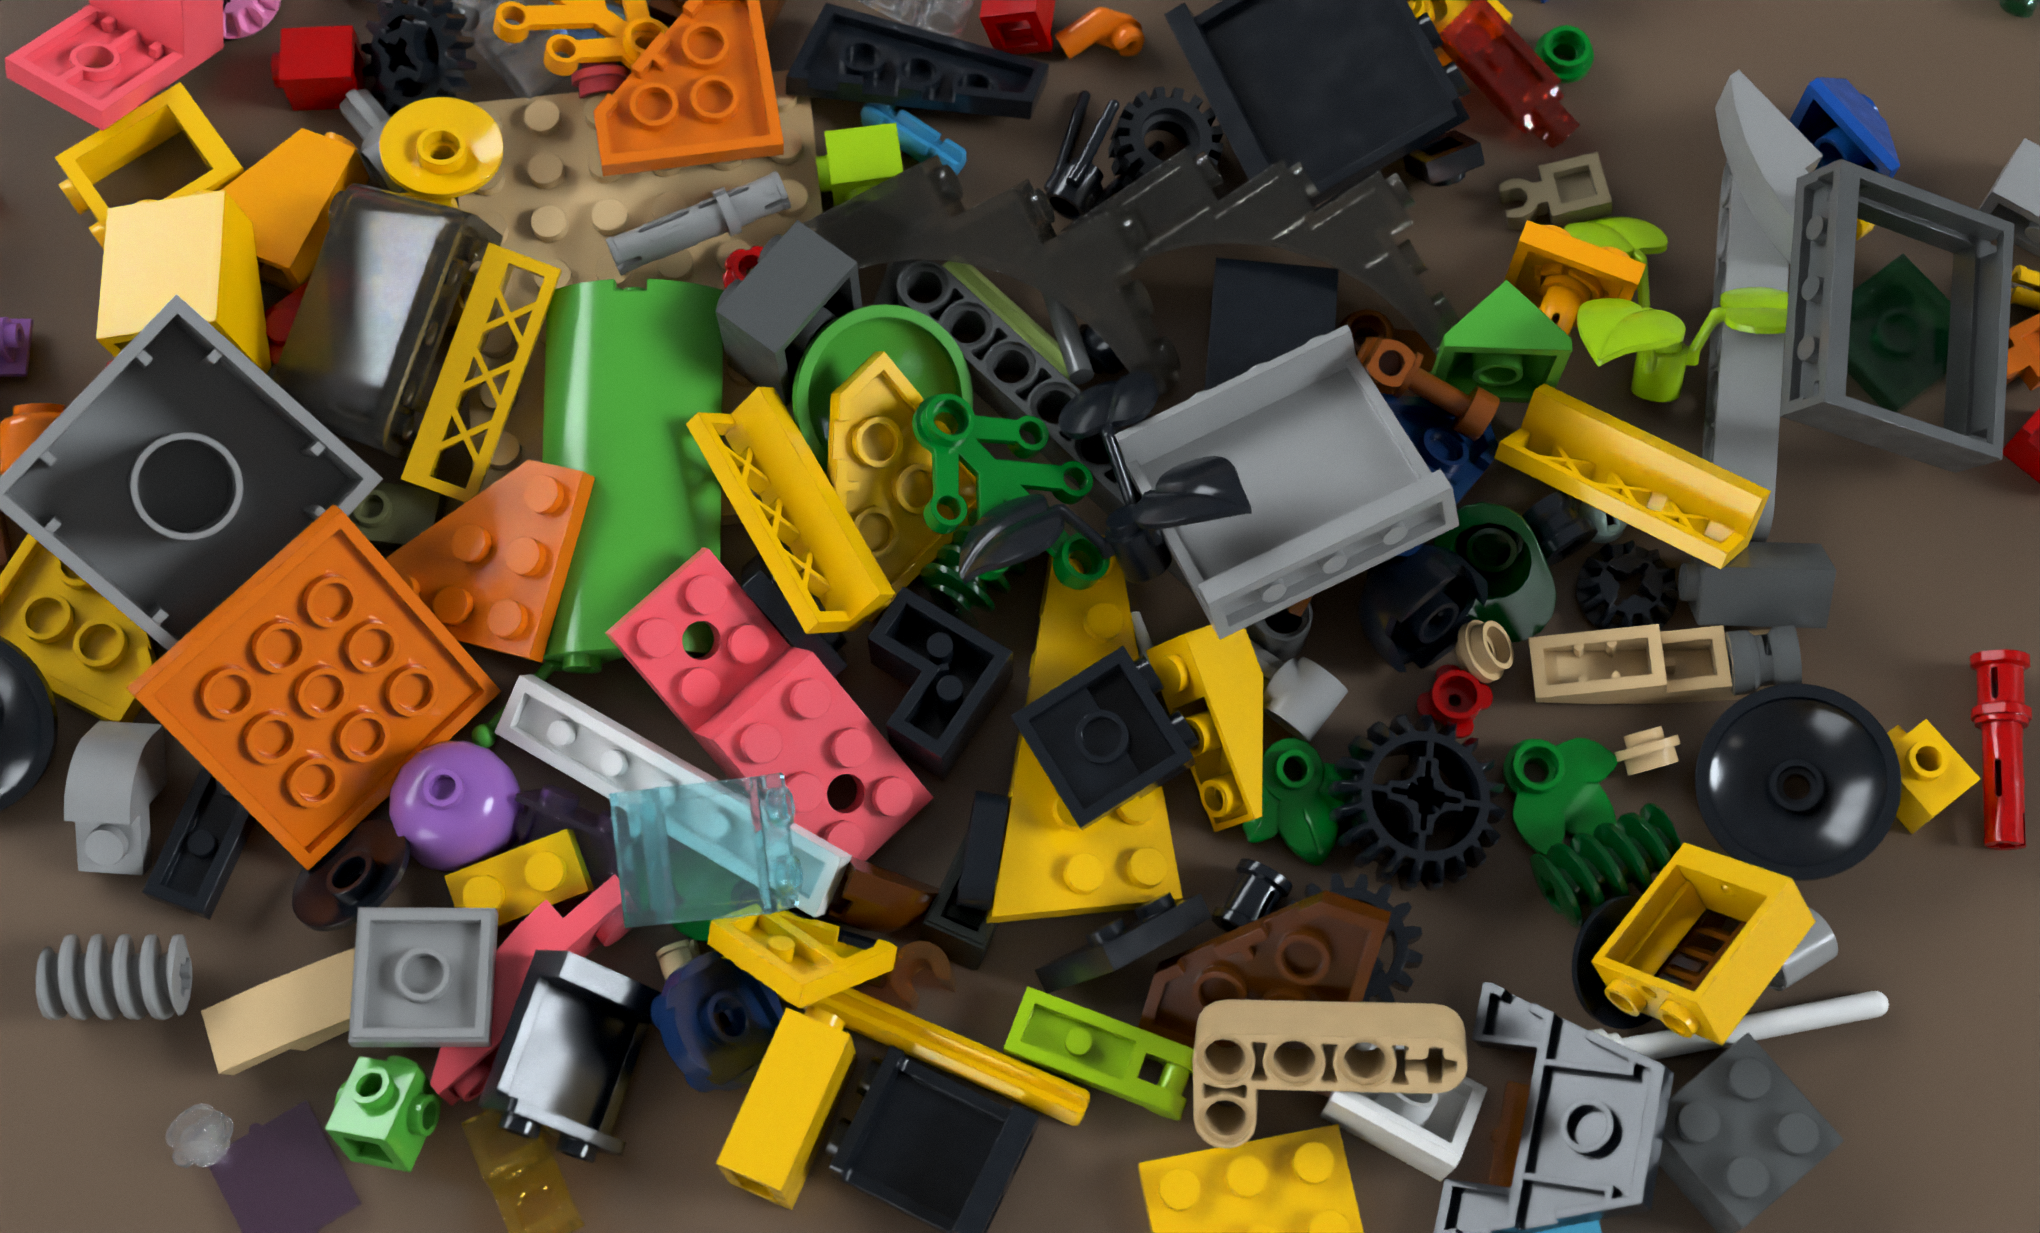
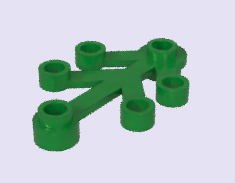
[912,394,1110,590]

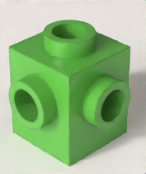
[325,1056,443,1172]

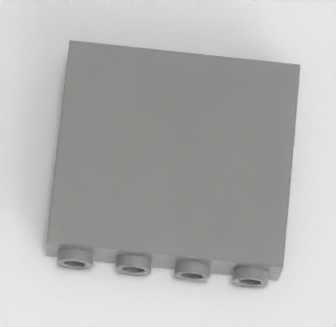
[1114,325,1459,640]

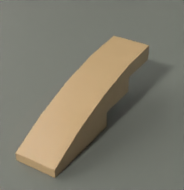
[1528,624,1773,704]
[201,948,355,1075]

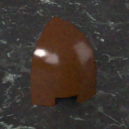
[822,857,939,933]

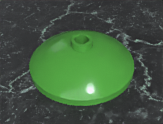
[792,304,973,474]

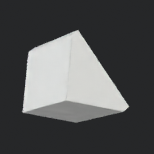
[1320,1042,1488,1182]

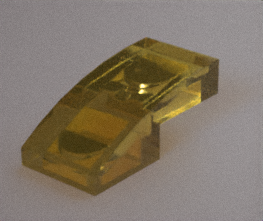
[461,1110,585,1233]

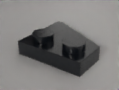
[741,553,848,677]
[1035,892,1212,994]

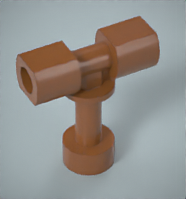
[1356,337,1500,442]

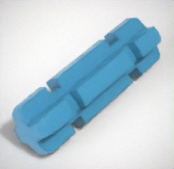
[860,103,967,180]

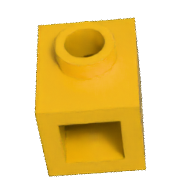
[1887,719,1981,834]

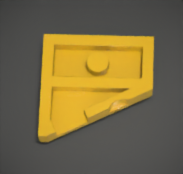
[707,902,897,1008]

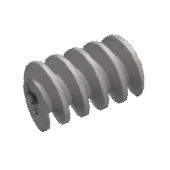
[36,934,193,1020]

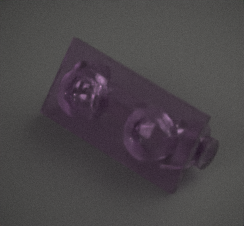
[512,784,654,885]

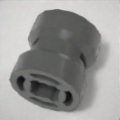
[1725,625,1802,696]

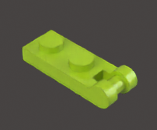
[1003,986,1194,1120]

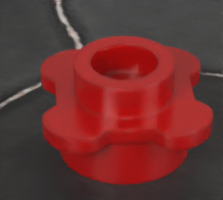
[1416,664,1493,739]

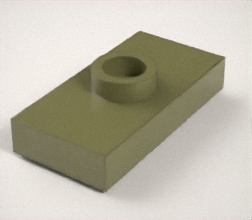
[348,482,446,551]

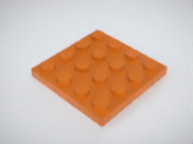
[127,504,501,871]

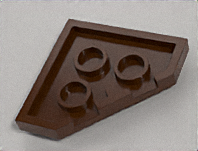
[1138,890,1391,1097]

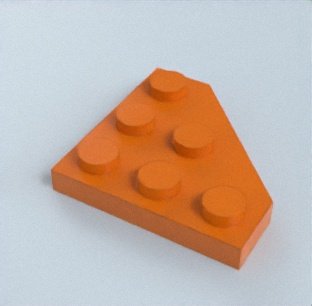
[593,0,784,176]
[386,459,595,663]

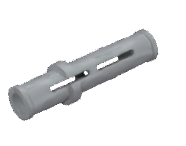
[606,171,791,276]

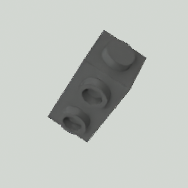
[1678,542,1836,629]

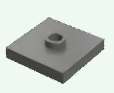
[348,908,498,1047]

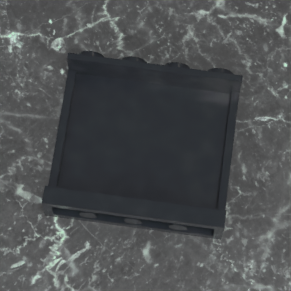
[1164,0,1471,227]

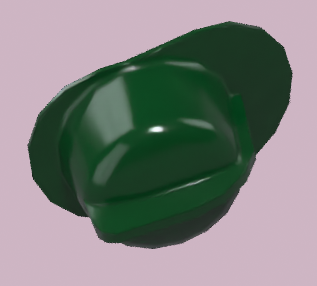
[1434,501,1557,643]

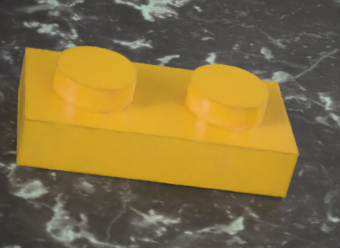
[444,829,595,928]

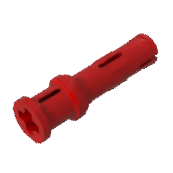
[1969,649,2032,850]

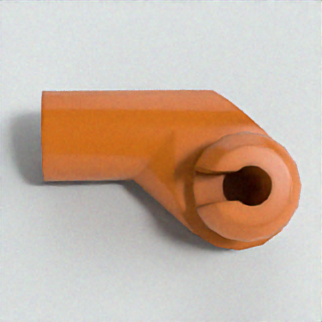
[1054,7,1145,59]

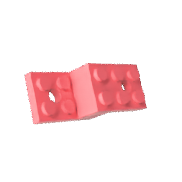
[5,0,224,131]
[605,547,934,861]

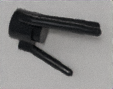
[1043,90,1164,222]

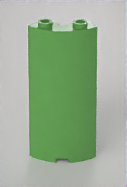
[542,279,724,674]

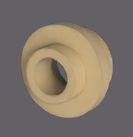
[1455,620,1514,683]
[1614,726,1681,776]

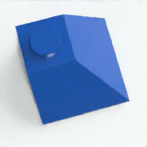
[1789,77,1901,178]

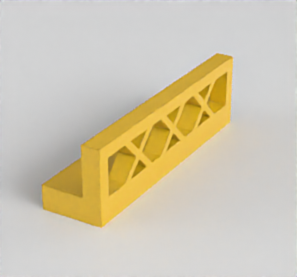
[401,242,562,503]
[1494,383,1771,569]
[686,386,896,634]

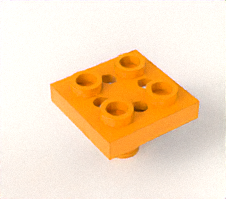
[1504,220,1646,336]

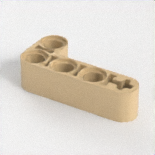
[1193,999,1468,1149]

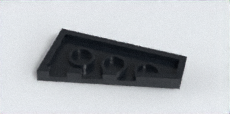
[786,3,1049,119]

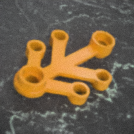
[493,0,668,76]

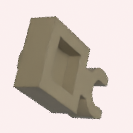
[1499,152,1612,230]

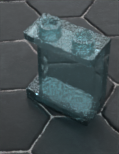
[609,773,803,928]

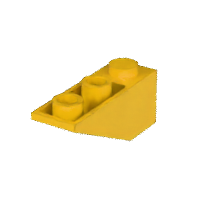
[1146,625,1263,832]

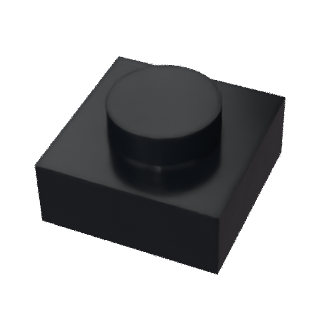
[1403,130,1485,187]

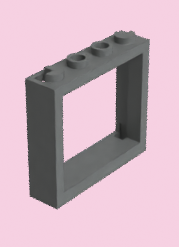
[1780,159,2015,473]

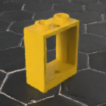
[54,82,245,250]
[1591,842,1816,1045]

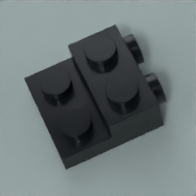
[1011,646,1199,831]

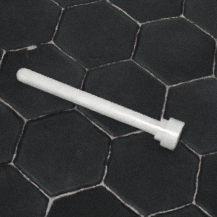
[1592,991,1889,1060]

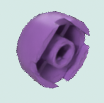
[389,741,524,872]

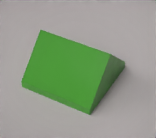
[1431,280,1573,403]

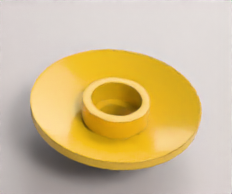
[379,97,503,199]

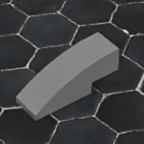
[1715,70,1823,264]

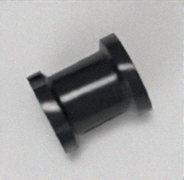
[1211,858,1293,932]

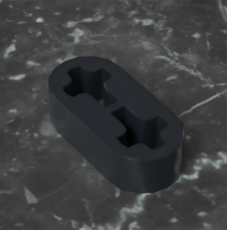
[955,790,1009,912]

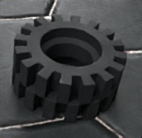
[1108,86,1224,206]

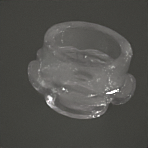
[166,1103,234,1168]

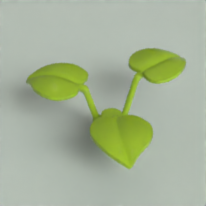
[1564,216,1788,402]

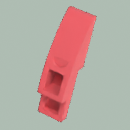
[430,874,640,1106]

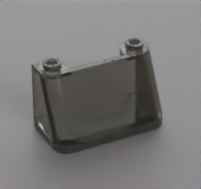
[267,182,504,463]

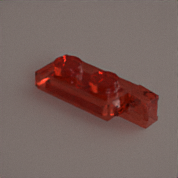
[1439,0,1580,149]

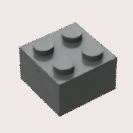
[715,220,862,406]
[1659,1033,1845,1233]

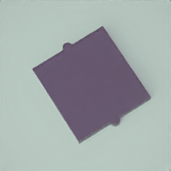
[205,1100,362,1233]

